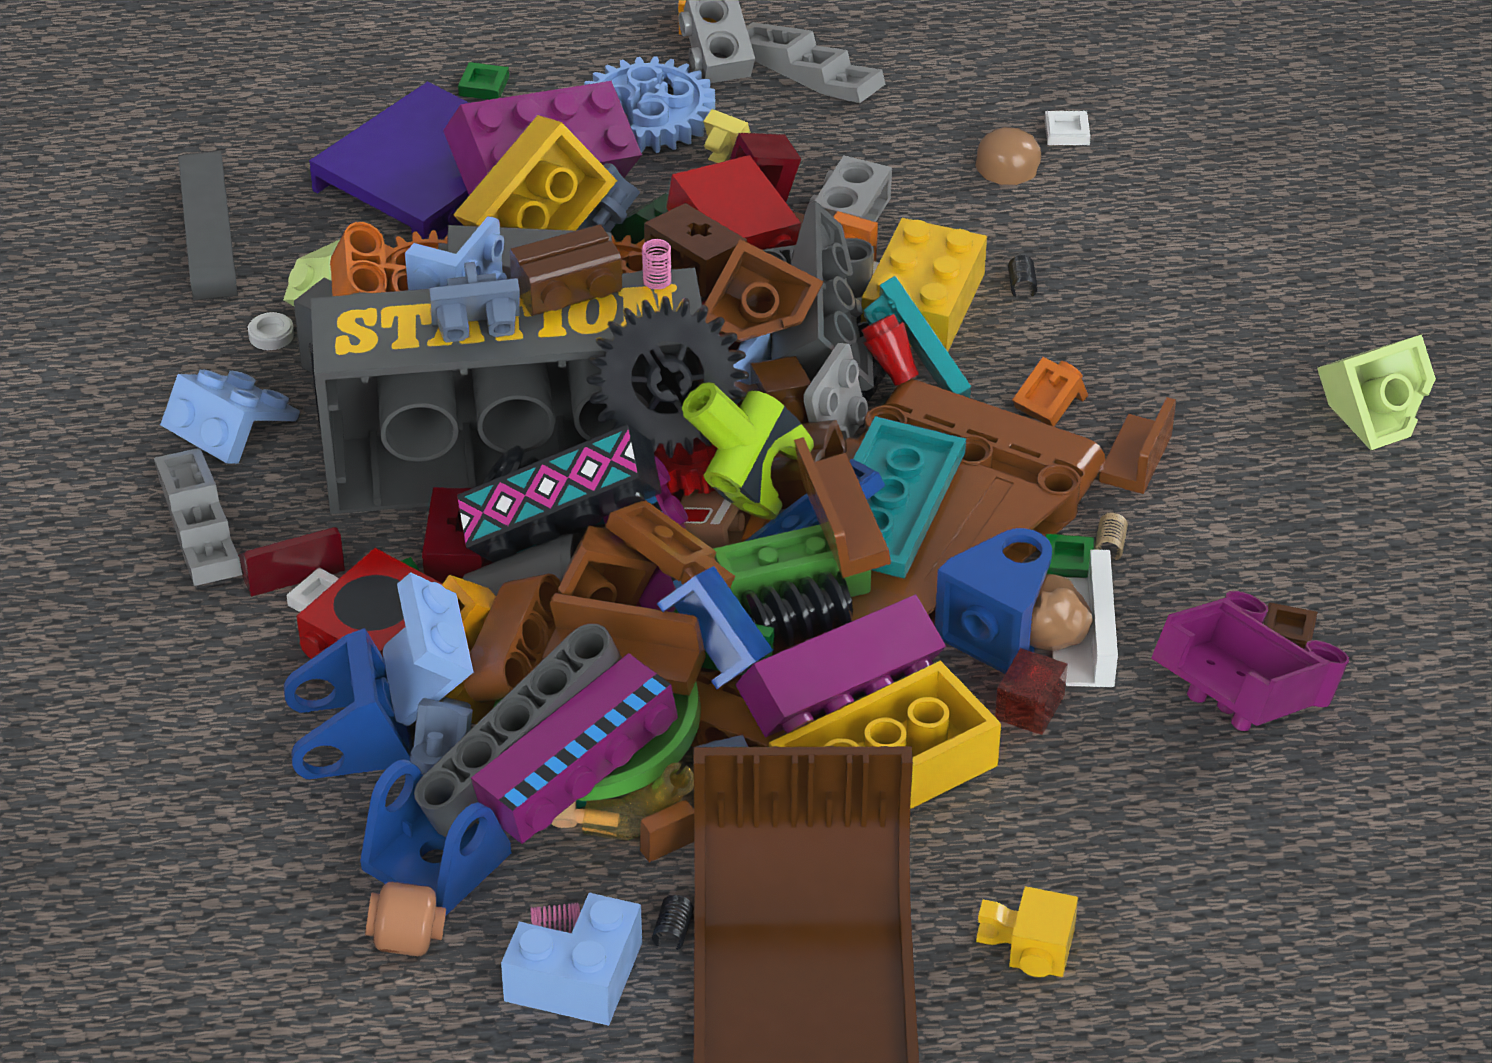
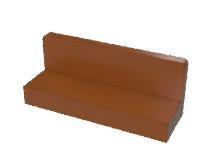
[794,437,891,578]
[542,593,706,696]

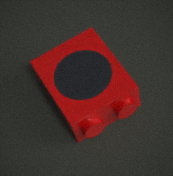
[296,548,442,659]

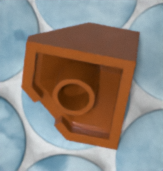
[704,239,824,343]
[558,526,657,606]

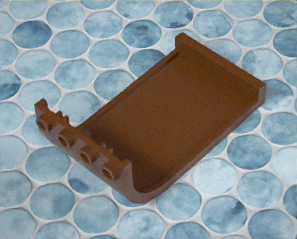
[694,746,919,1063]

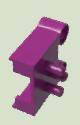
[1151,591,1349,731]

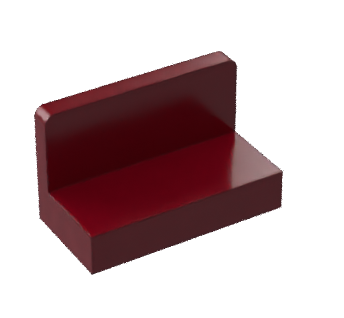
[238,527,345,597]

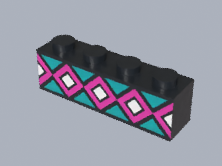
[457,424,662,562]

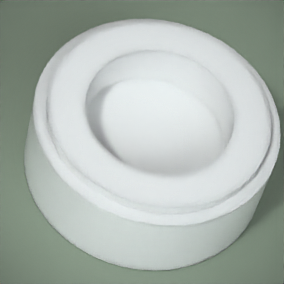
[248,312,294,350]

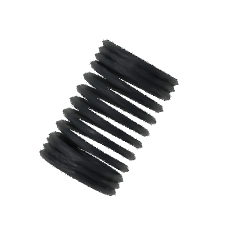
[1008,255,1038,297]
[652,895,694,950]

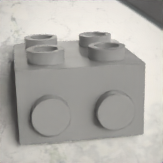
[804,343,868,440]

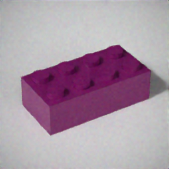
[443,81,642,195]

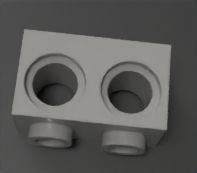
[679,0,755,83]
[809,155,892,222]

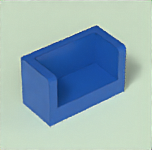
[657,566,773,689]

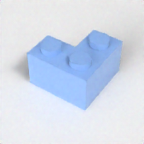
[501,893,642,1026]

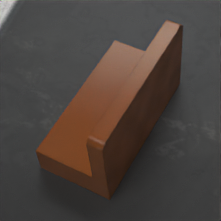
[1099,397,1176,494]

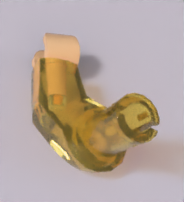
[551,763,694,841]

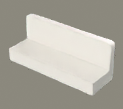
[1052,550,1118,687]

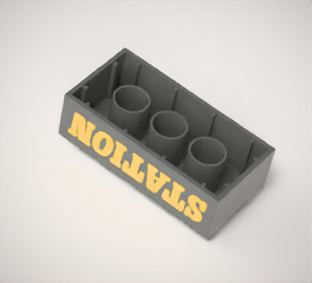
[310,268,703,514]

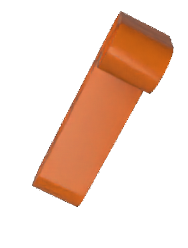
[330,222,408,296]

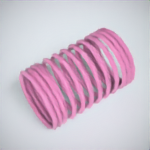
[642,239,671,290]
[530,902,580,933]

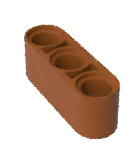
[463,573,561,702]

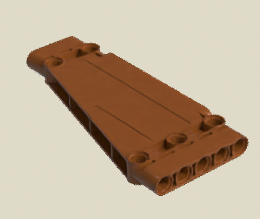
[691,379,1106,747]

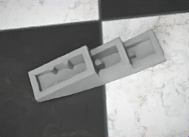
[746,22,886,103]
[154,448,242,586]

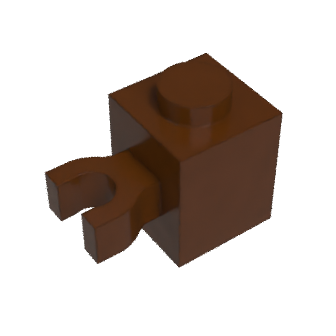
[731,356,811,423]

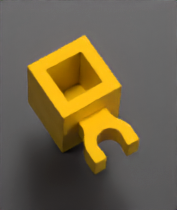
[976,886,1078,977]

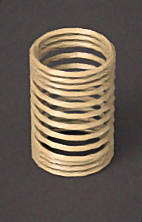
[1094,513,1128,560]

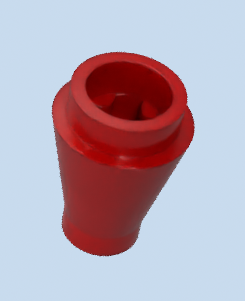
[861,314,919,386]

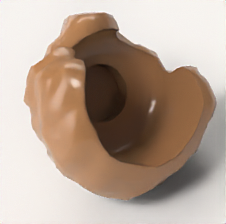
[1030,574,1093,651]

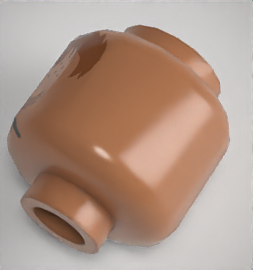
[365,881,446,956]

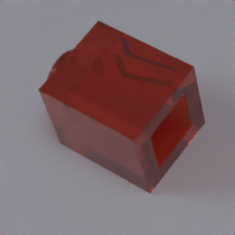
[995,648,1068,735]

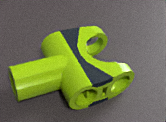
[682,382,814,520]

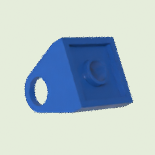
[935,528,1052,680]
[284,628,413,780]
[360,759,511,916]

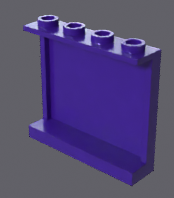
[309,81,469,240]

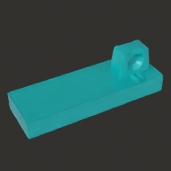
[864,276,971,398]

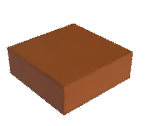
[640,800,694,862]

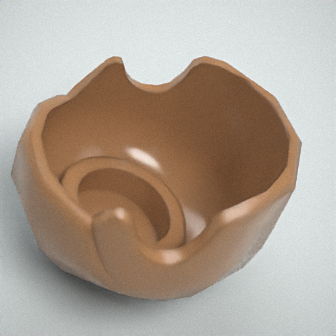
[976,127,1041,185]

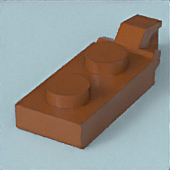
[606,500,735,588]

